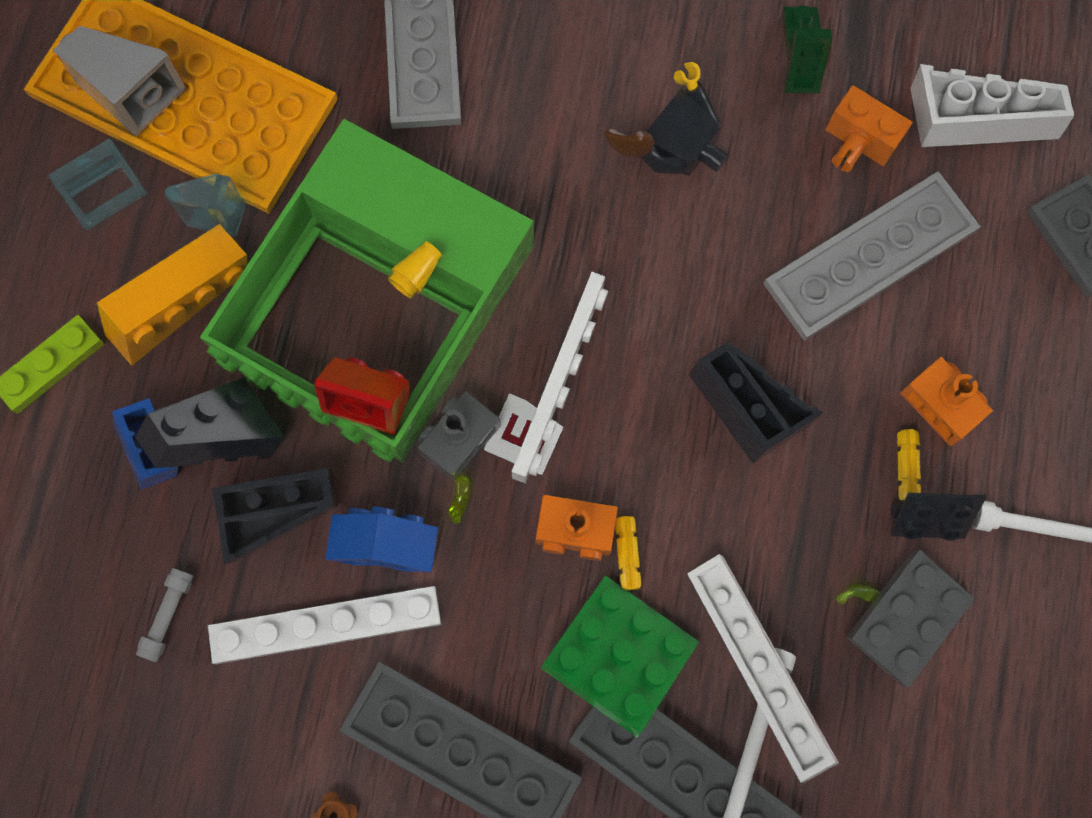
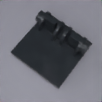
[890,493,986,541]

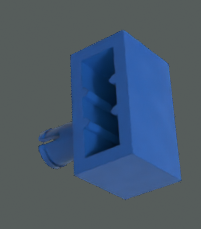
[112,398,178,490]

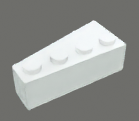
[910,64,1074,147]

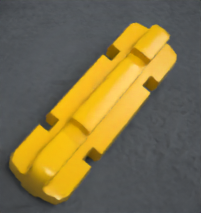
[897,429,921,500]
[615,516,641,591]

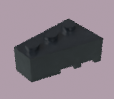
[689,341,823,463]
[136,377,284,468]
[212,468,338,564]

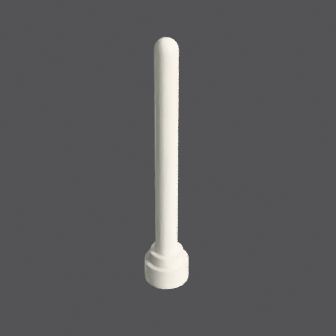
[971,501,1092,543]
[723,648,796,818]

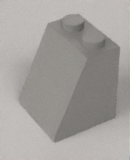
[53,26,186,136]

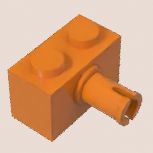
[825,85,913,172]
[900,356,993,447]
[536,495,618,561]

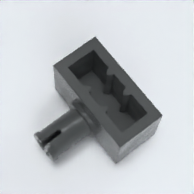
[417,391,501,482]

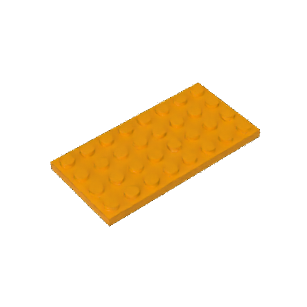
[23,0,338,214]

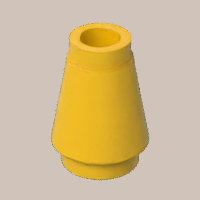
[388,241,442,299]

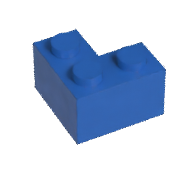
[325,507,438,572]

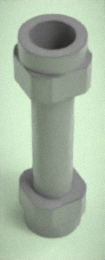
[135,568,194,662]

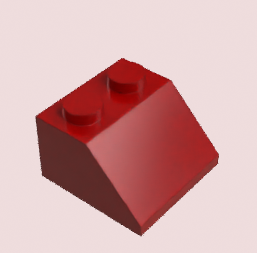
[314,357,410,435]

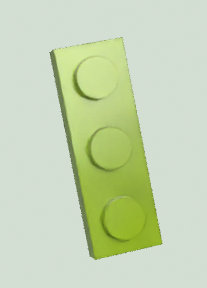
[0,315,104,414]

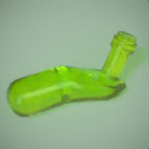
[448,475,470,524]
[836,583,881,604]

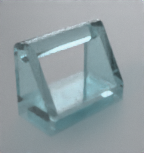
[48,138,148,231]
[164,174,246,237]

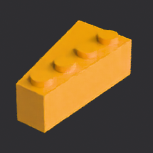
[97,224,247,366]

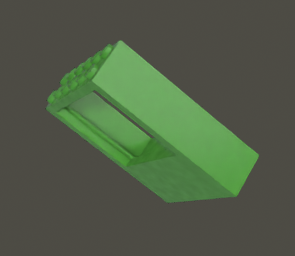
[200,119,534,463]

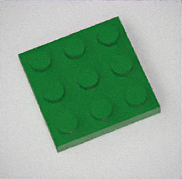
[541,576,699,738]

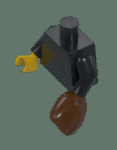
[604,62,729,176]

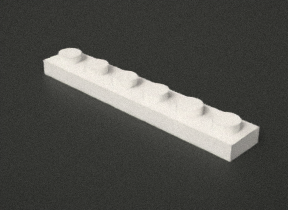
[512,272,609,484]
[687,554,839,782]
[208,586,441,664]

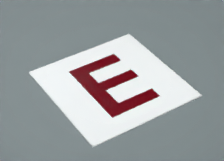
[484,393,563,475]

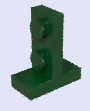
[782,5,832,94]

